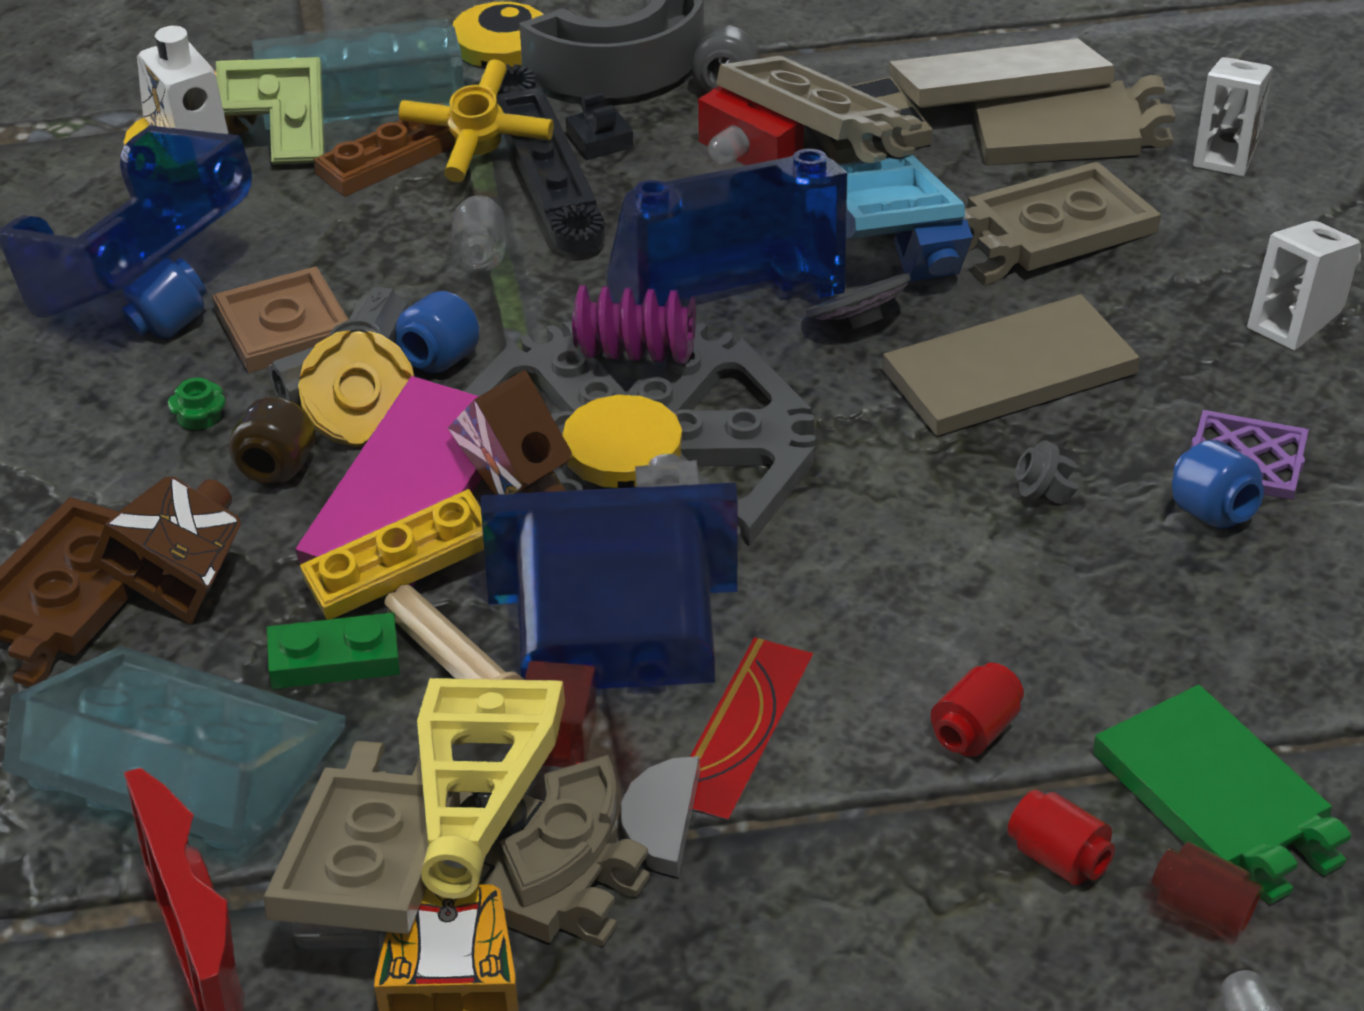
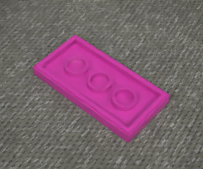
[295,376,482,593]

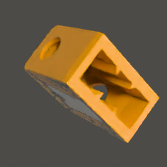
[374,860,519,1011]

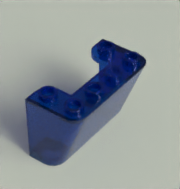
[0,125,252,318]

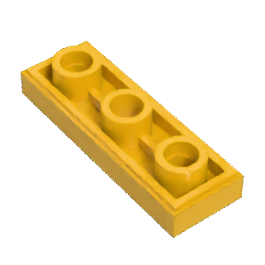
[300,489,498,620]

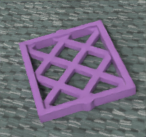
[1191,410,1309,500]

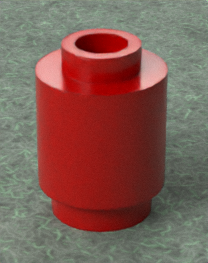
[930,662,1024,756]
[1007,789,1115,886]

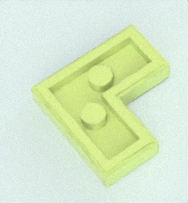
[216,57,325,165]

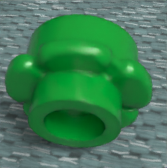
[168,377,226,430]

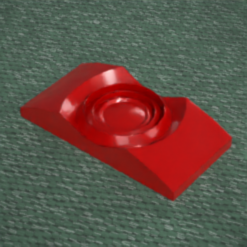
[124,767,245,1011]

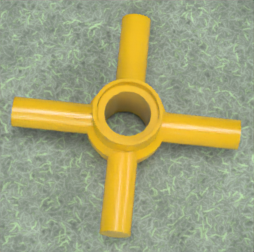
[399,60,554,182]

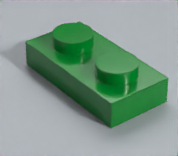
[267,612,400,689]

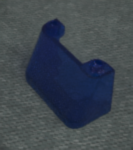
[606,149,847,306]

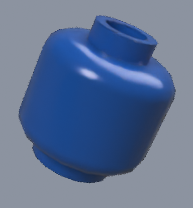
[121,257,207,339]
[395,291,479,374]
[1172,440,1264,529]

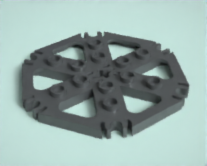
[463,322,816,570]

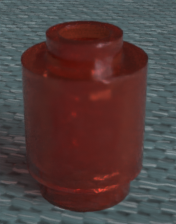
[1151,841,1264,937]

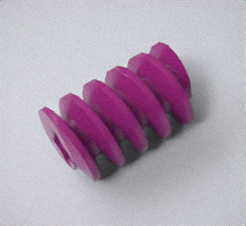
[572,285,696,364]

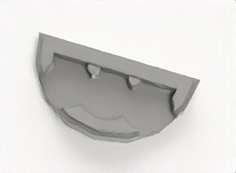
[621,756,701,877]

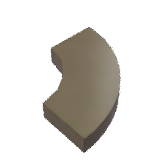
[500,755,617,907]

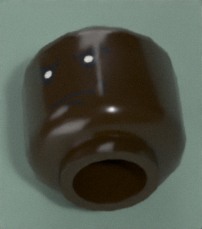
[228,397,316,485]

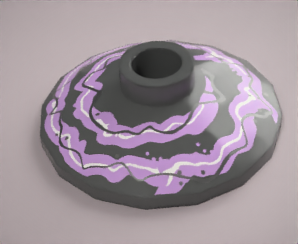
[805,273,911,329]

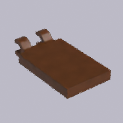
[0,497,136,688]

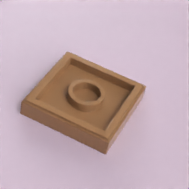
[212,267,349,374]

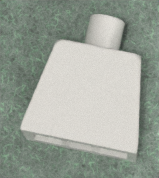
[1247,221,1361,351]

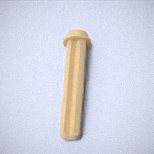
[384,585,524,680]

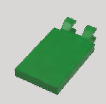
[1093,684,1351,904]

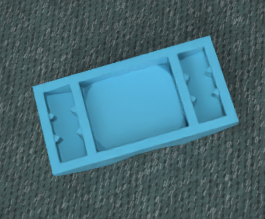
[811,155,965,240]

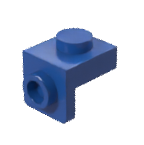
[894,219,973,282]

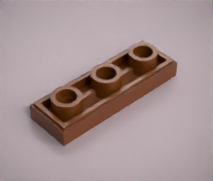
[314,103,456,197]

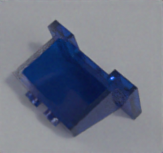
[481,482,738,691]

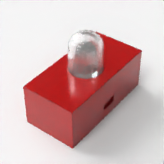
[698,86,804,181]

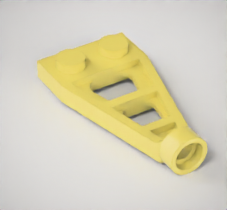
[417,678,565,899]

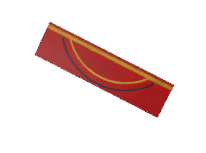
[690,637,814,820]

